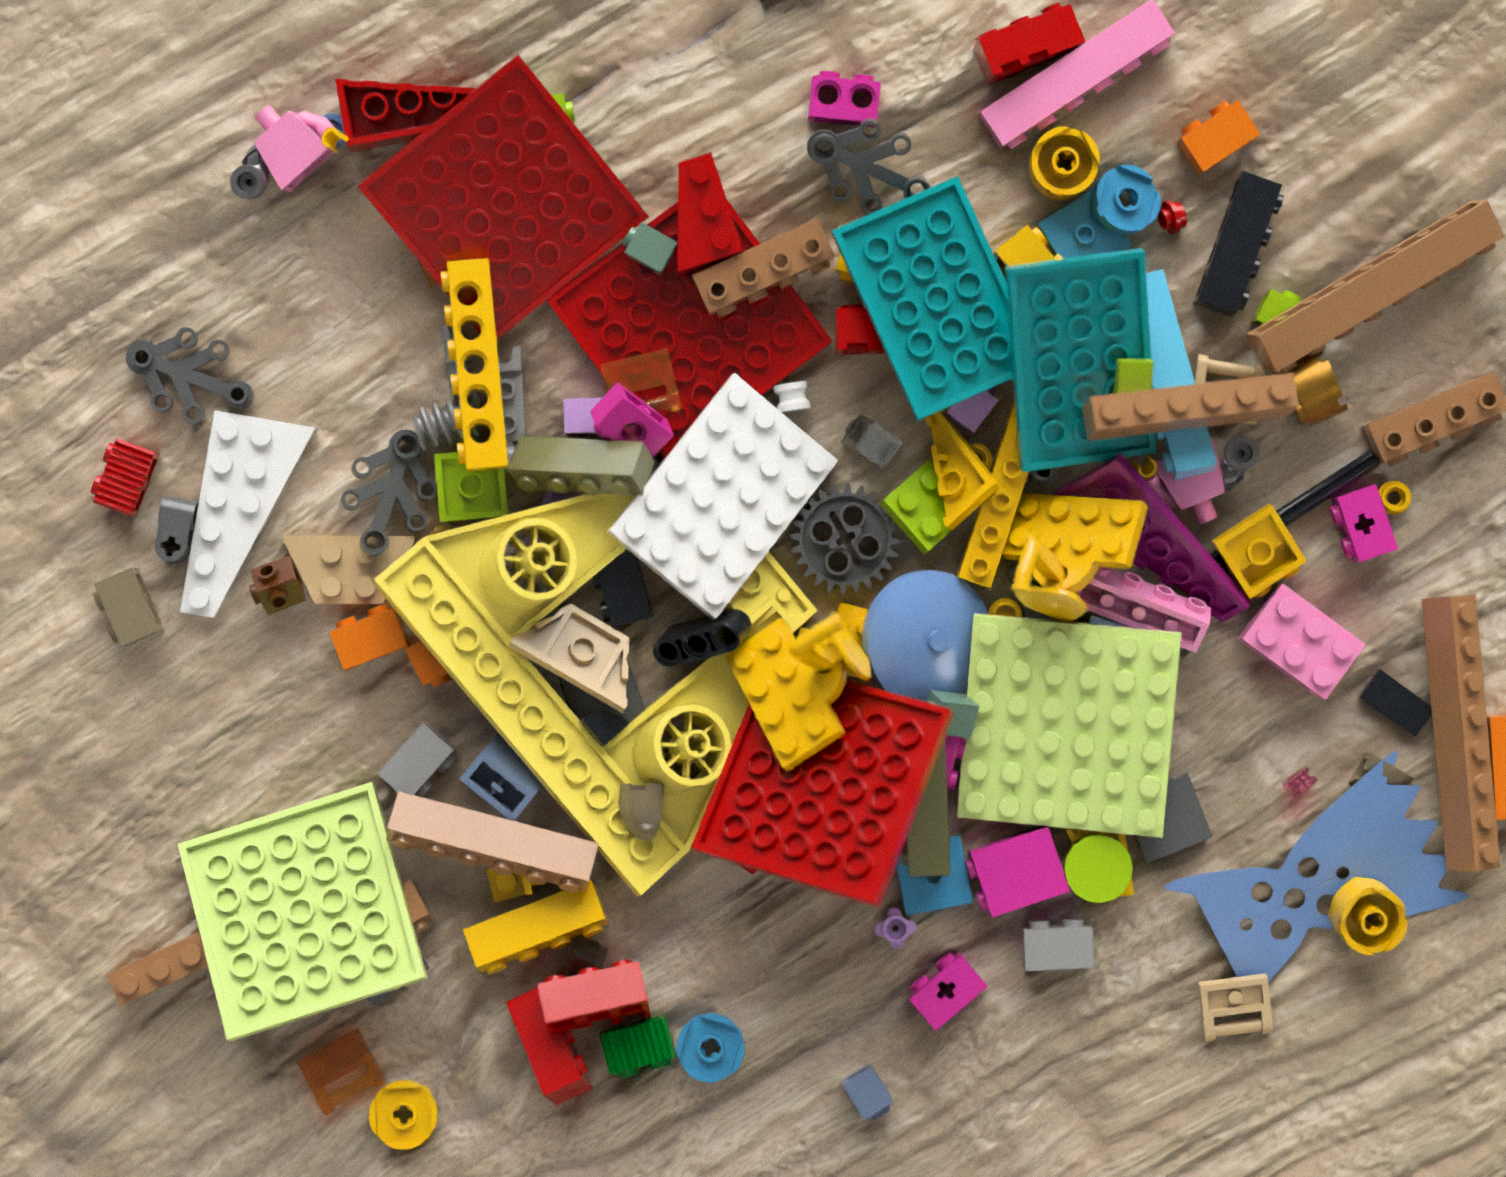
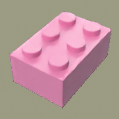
[1236,584,1366,700]

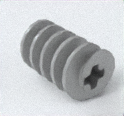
[412,392,488,450]

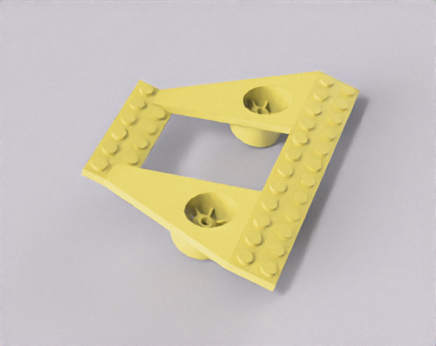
[371,494,818,896]

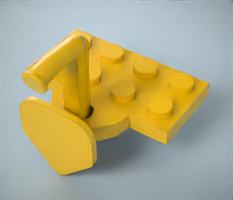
[1002,493,1148,623]
[725,612,871,771]

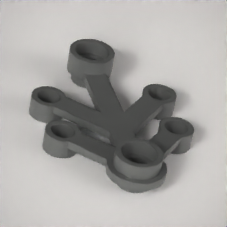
[807,118,931,215]
[126,327,254,425]
[340,430,437,556]

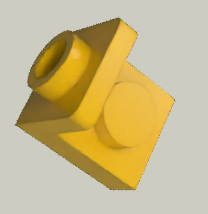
[486,868,537,902]

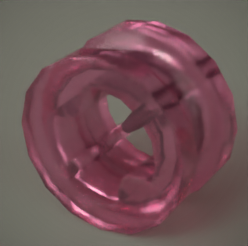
[1282,766,1317,798]

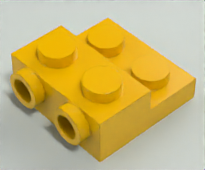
[1212,503,1307,599]

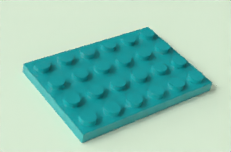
[831,176,1013,421]
[1005,248,1157,472]

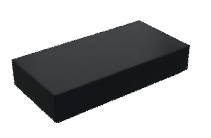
[1358,669,1432,737]

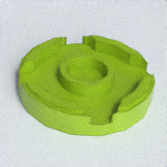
[1063,834,1133,903]

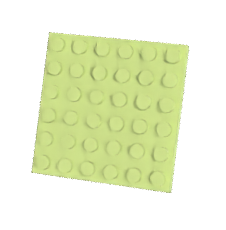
[957,613,1181,838]
[178,782,428,1042]

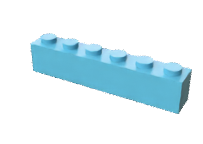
[1146,269,1217,481]

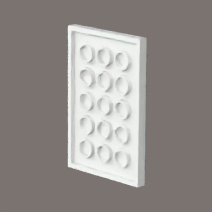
[607,373,838,620]

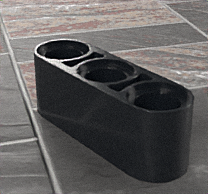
[653,609,752,667]

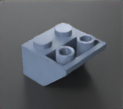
[460,733,543,821]

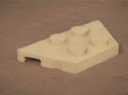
[283,535,416,604]
[508,603,629,713]

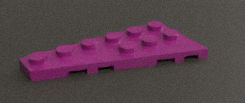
[1050,453,1251,622]

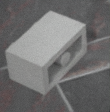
[378,722,456,797]
[1021,918,1094,971]

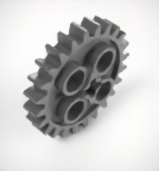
[790,484,901,594]

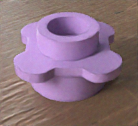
[875,908,916,949]

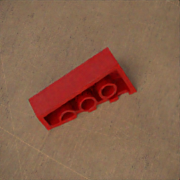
[335,78,476,152]

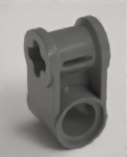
[155,496,199,564]

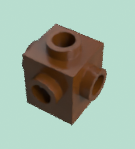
[249,556,306,615]

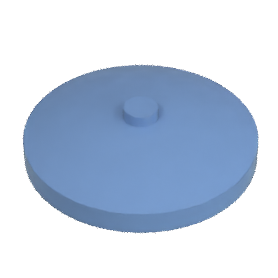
[862,570,988,701]

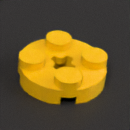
[369,1079,438,1150]

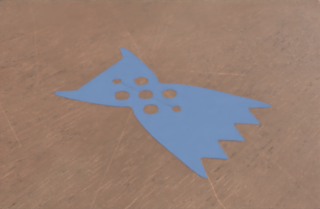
[1164,751,1470,982]

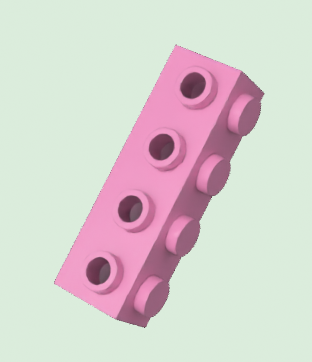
[1077,567,1211,653]

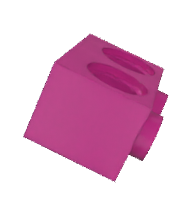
[808,71,881,128]

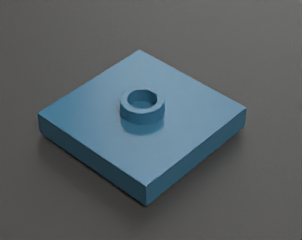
[1037,189,1131,259]
[896,835,973,916]

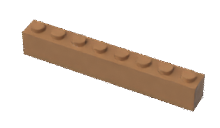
[1246,200,1505,374]
[1421,594,1501,872]

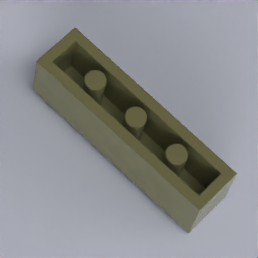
[508,436,655,497]
[901,739,950,877]

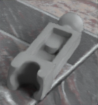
[499,346,526,472]

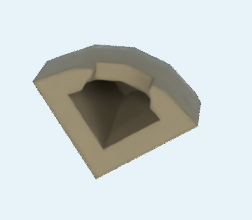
[1349,753,1413,785]
[619,783,663,842]

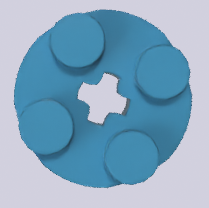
[1092,164,1161,234]
[676,1012,745,1083]

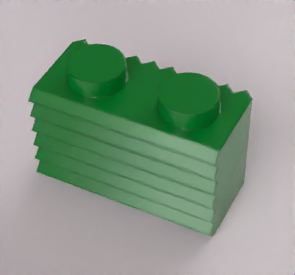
[599,1014,676,1078]

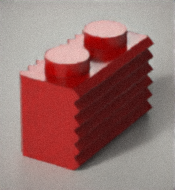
[91,438,160,517]

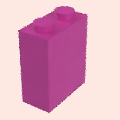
[965,826,1070,918]

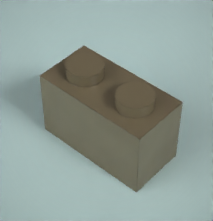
[93,567,164,647]

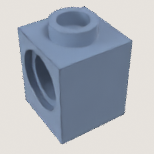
[842,1063,893,1120]

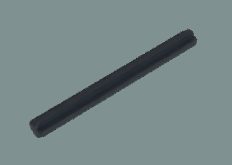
[1210,451,1380,568]

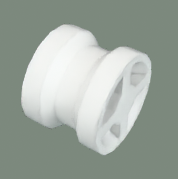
[773,381,811,413]

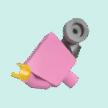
[230,105,348,200]
[1131,436,1259,525]

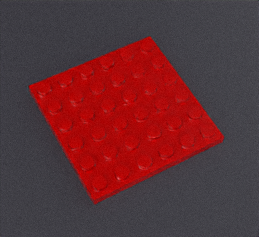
[357,54,649,341]
[547,200,833,458]
[691,680,954,908]

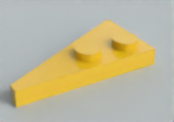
[926,410,1000,530]

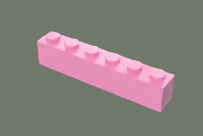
[978,0,1175,150]

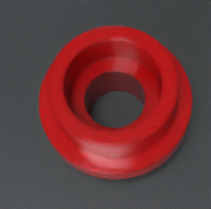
[1158,200,1187,235]

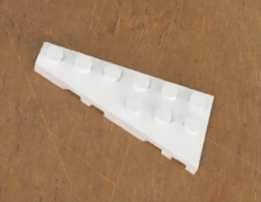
[180,410,317,618]

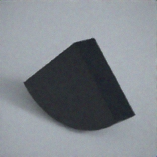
[579,712,629,747]

